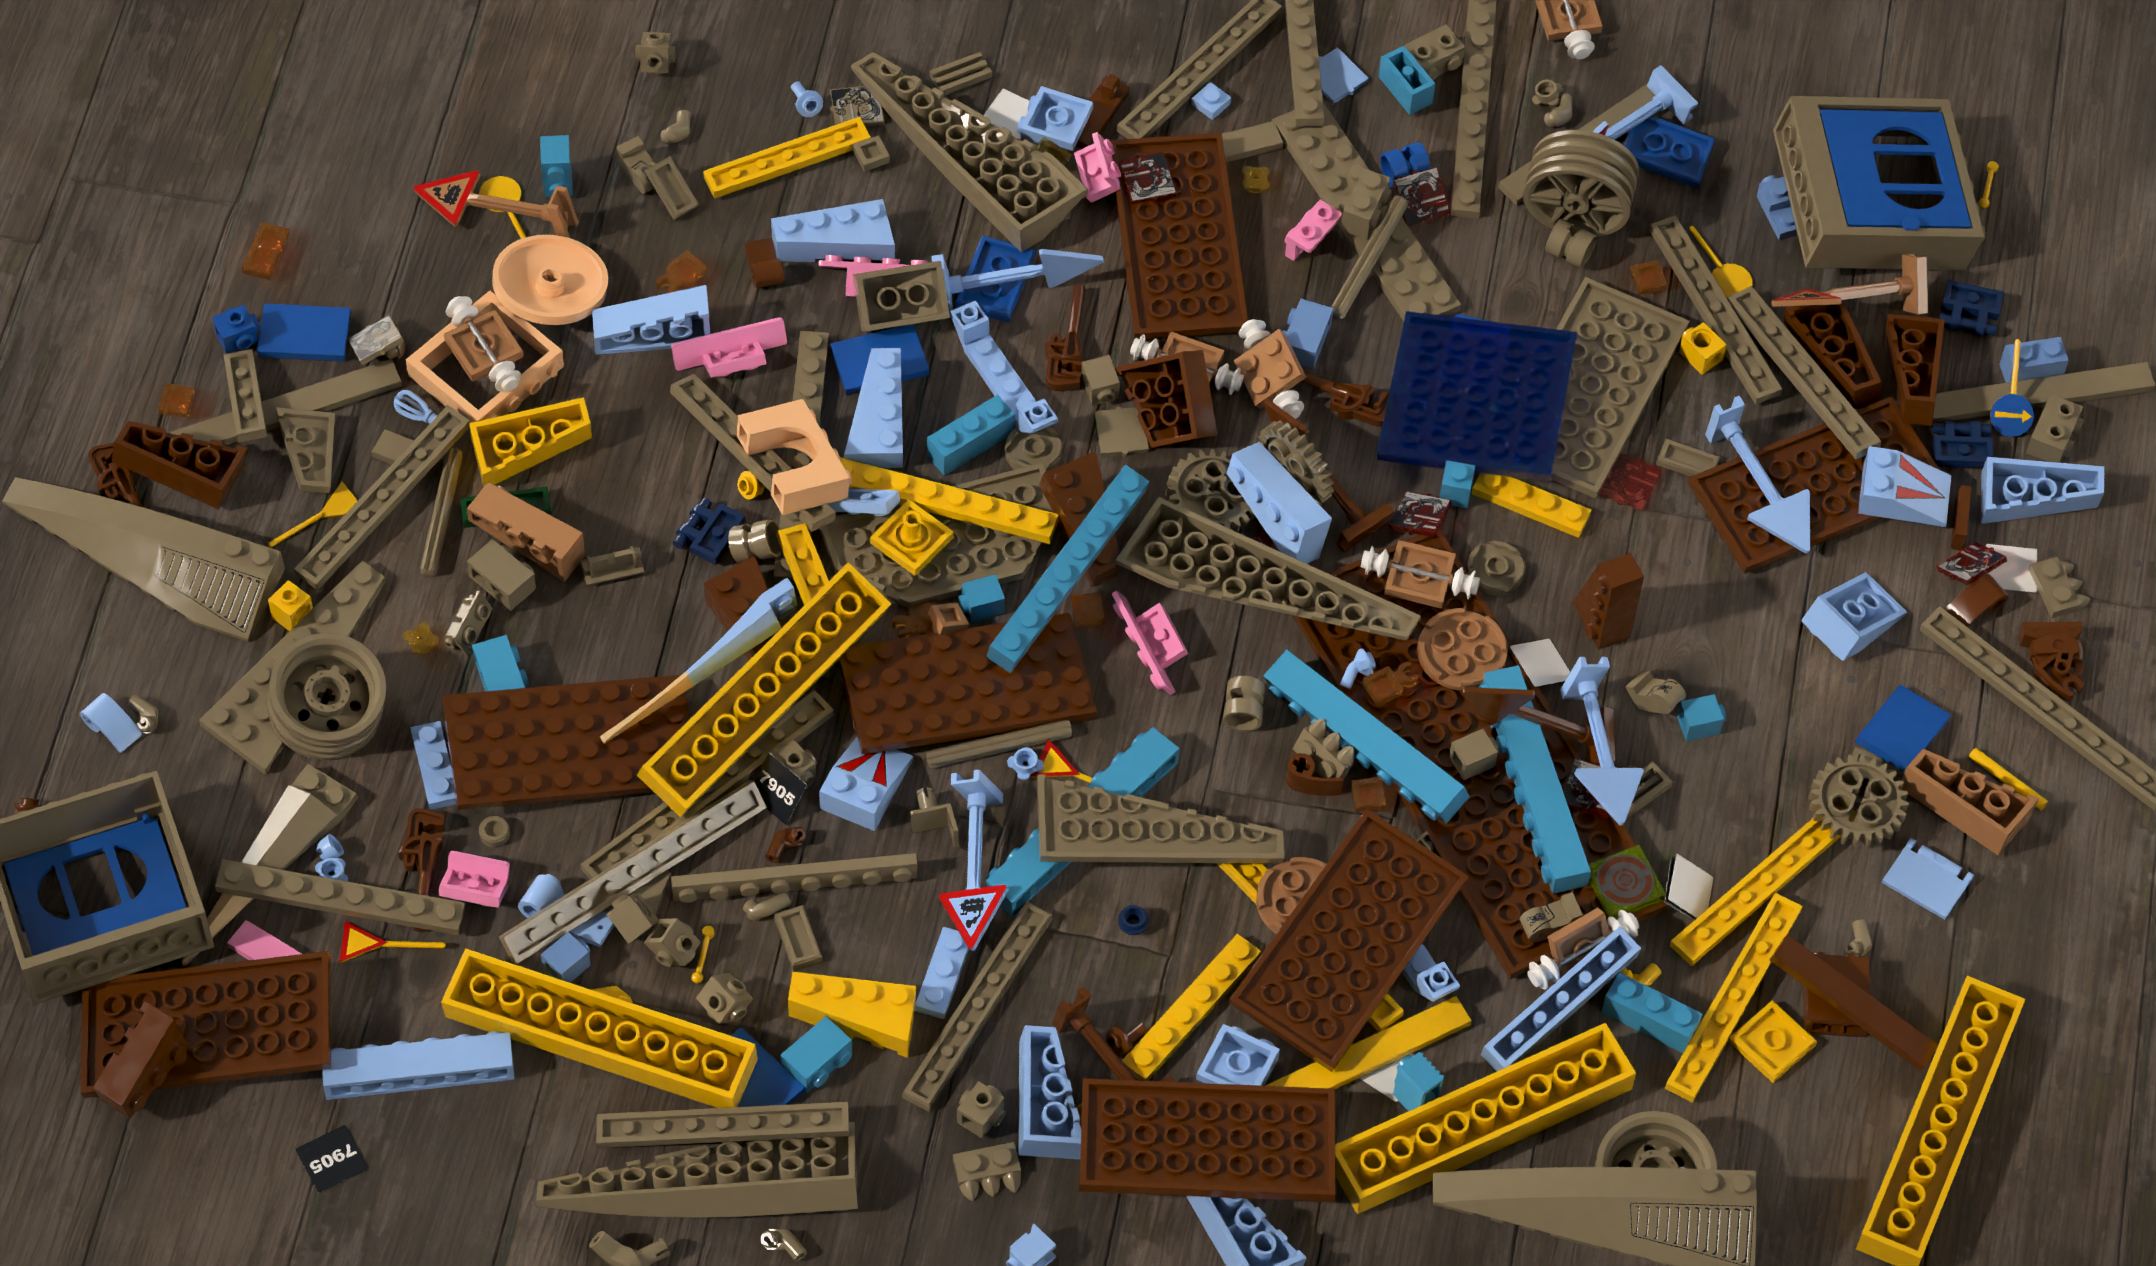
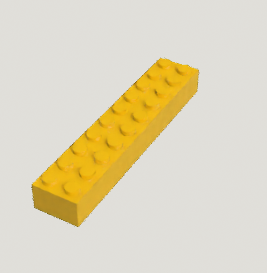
[637,562,891,818]
[441,948,758,1108]
[1856,976,2025,1266]
[1335,1023,1636,1215]

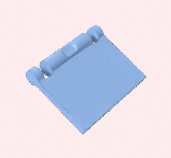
[1882,838,1974,920]

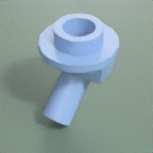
[790,81,823,117]
[1340,648,1376,689]

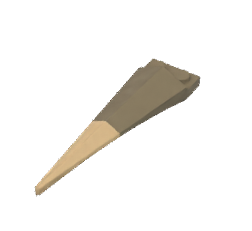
[182,764,358,966]

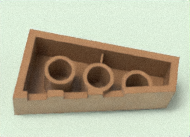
[467,482,585,583]
[1901,749,2039,855]

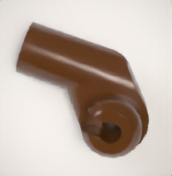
[765,827,806,863]

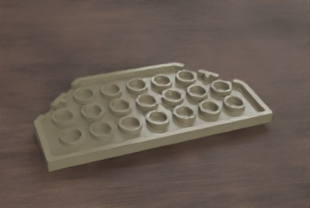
[819,463,1053,609]

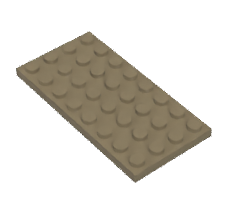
[1490,277,1690,499]

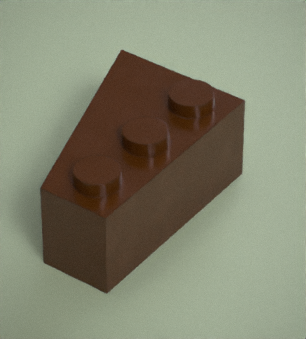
[93,1001,189,1119]

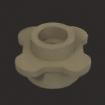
[1532,79,1563,107]

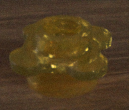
[1242,166,1270,193]
[403,622,438,654]

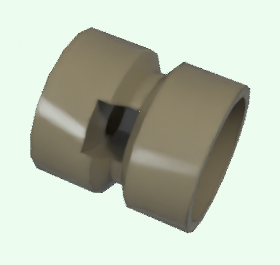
[1545,219,1597,269]
[728,519,782,563]
[1223,676,1266,732]

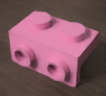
[1074,132,1121,203]
[1285,199,1342,261]
[439,851,510,908]

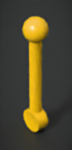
[1978,161,1999,208]
[691,926,715,984]

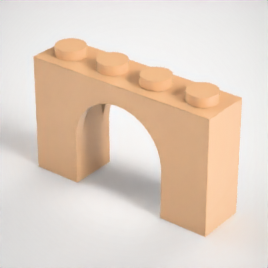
[737,399,852,515]

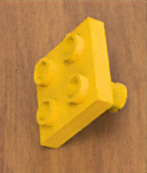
[870,499,954,576]

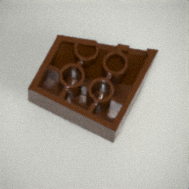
[1114,350,1218,448]

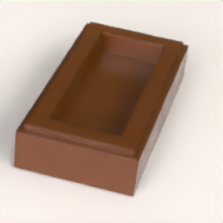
[1951,485,1971,551]

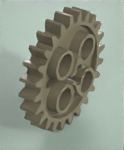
[1258,420,1334,505]
[1165,449,1255,533]
[1808,755,1909,848]

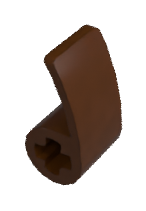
[745,238,784,288]
[1946,574,2009,627]
[1286,753,1345,796]

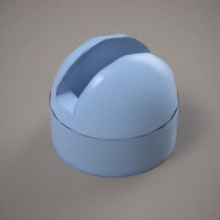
[316,834,344,860]

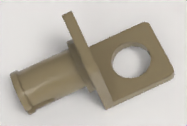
[910,787,959,848]

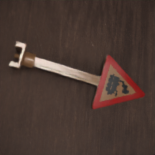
[413,170,579,238]
[1772,253,1928,314]

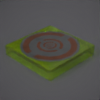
[1588,845,1666,919]

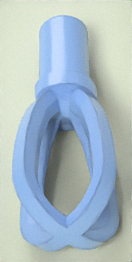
[394,390,438,424]

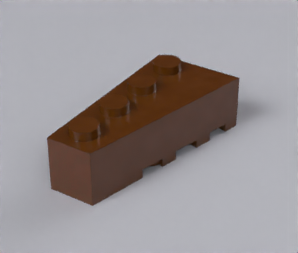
[1784,300,1882,409]
[1885,314,1945,426]
[112,420,248,510]
[1039,451,1121,587]
[1572,553,1644,650]
[704,555,782,660]

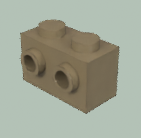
[1404,24,1465,80]
[1341,168,1392,240]
[2026,394,2084,463]
[467,539,536,611]

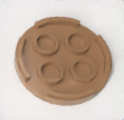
[1417,608,1508,690]
[1256,857,1326,934]

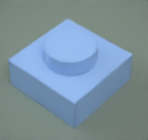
[1191,82,1231,120]

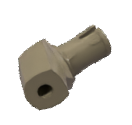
[589,1231,670,1266]

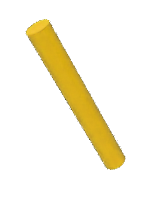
[1969,748,2048,811]

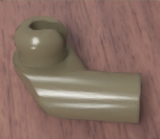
[127,694,159,734]
[743,893,790,921]
[1844,919,1872,957]

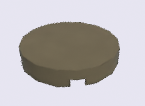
[1004,426,1063,472]
[1466,541,1526,596]

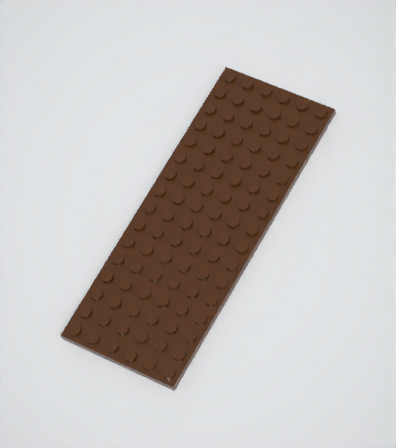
[1292,527,1671,979]

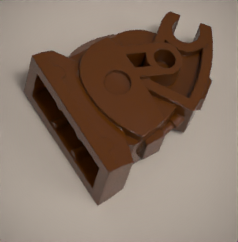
[2018,622,2084,701]

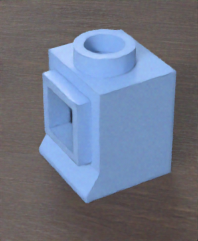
[1006,1224,1056,1266]

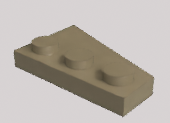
[275,407,335,493]

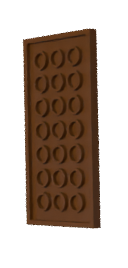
[1110,133,1248,339]
[1688,396,1939,574]
[838,613,1097,754]
[442,675,690,810]
[1229,809,1469,1072]
[81,951,331,1098]
[1079,1078,1335,1202]

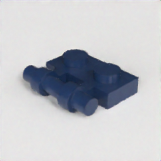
[1939,279,2004,336]
[1931,420,1994,468]
[672,498,746,565]

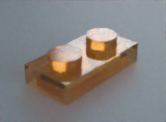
[242,222,290,280]

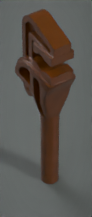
[1045,284,1085,391]
[1301,371,1393,427]
[88,443,144,508]
[398,808,446,932]

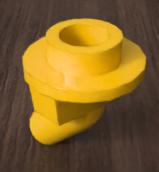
[737,471,765,500]

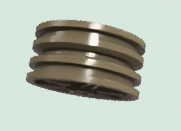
[1523,130,1639,237]
[267,633,386,760]
[1594,1111,1717,1170]

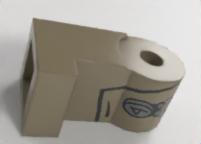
[616,136,655,194]
[1625,670,1686,714]
[1519,892,1583,942]

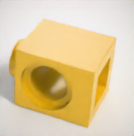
[1679,322,1727,375]
[268,580,313,631]

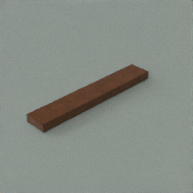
[1769,934,1938,1071]

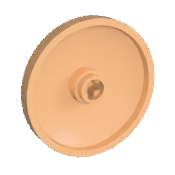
[492,235,608,325]

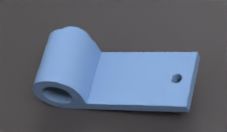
[518,874,615,947]

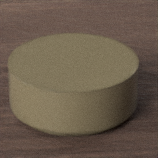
[479,816,510,848]

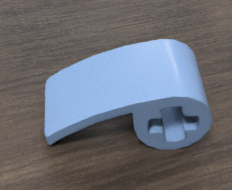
[80,693,142,753]

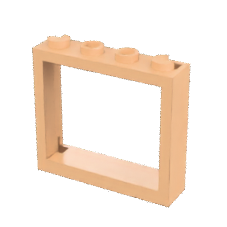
[406,291,564,423]

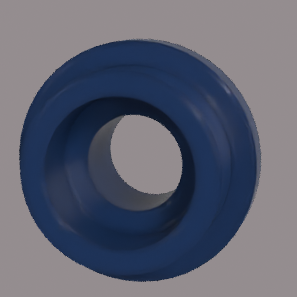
[1118,905,1149,935]

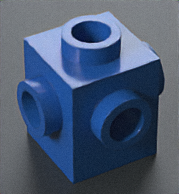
[212,305,260,354]

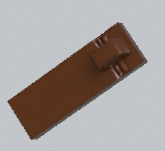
[1076,74,1130,149]

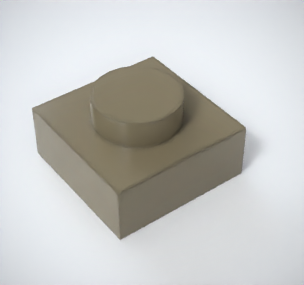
[853,135,890,172]

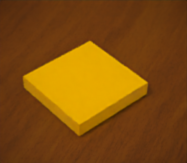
[1728,1000,1817,1083]

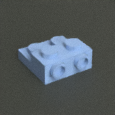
[1017,86,1093,151]
[1196,1024,1280,1086]

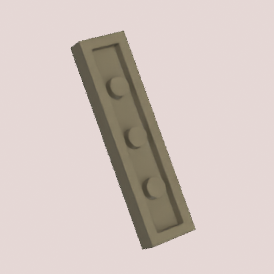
[224,349,267,443]

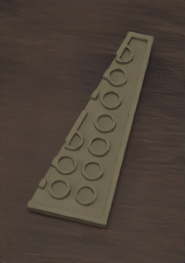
[199,560,386,775]
[1037,774,1285,864]

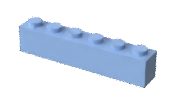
[1481,926,1641,1072]
[322,1031,515,1100]

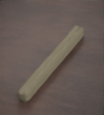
[1331,196,1408,319]
[420,448,463,577]
[926,720,1072,768]

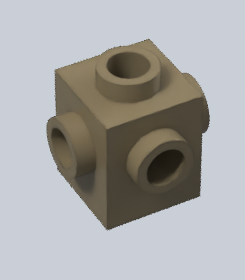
[635,32,676,75]
[772,739,817,789]
[644,918,701,967]
[696,973,753,1024]
[957,1081,1006,1139]

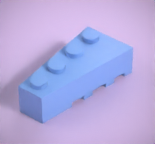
[771,199,895,262]
[592,285,710,355]
[844,348,903,468]
[1227,442,1332,564]
[1980,457,2104,524]
[1018,1025,1081,1159]
[1186,1196,1307,1266]

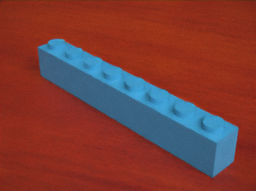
[986,465,1150,674]
[1263,649,1470,824]
[1479,665,1591,894]
[985,727,1179,917]

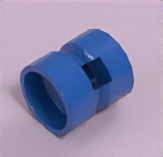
[1380,142,1431,188]

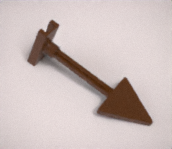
[1262,398,1394,553]
[1462,687,1615,766]
[1052,986,1174,1082]

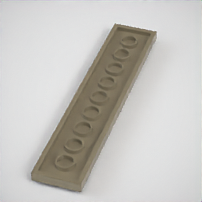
[1272,102,1461,332]

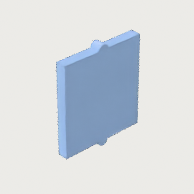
[1319,47,1369,104]

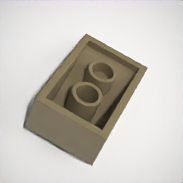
[852,261,950,331]

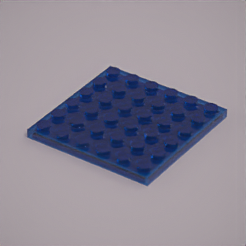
[1377,311,1577,482]

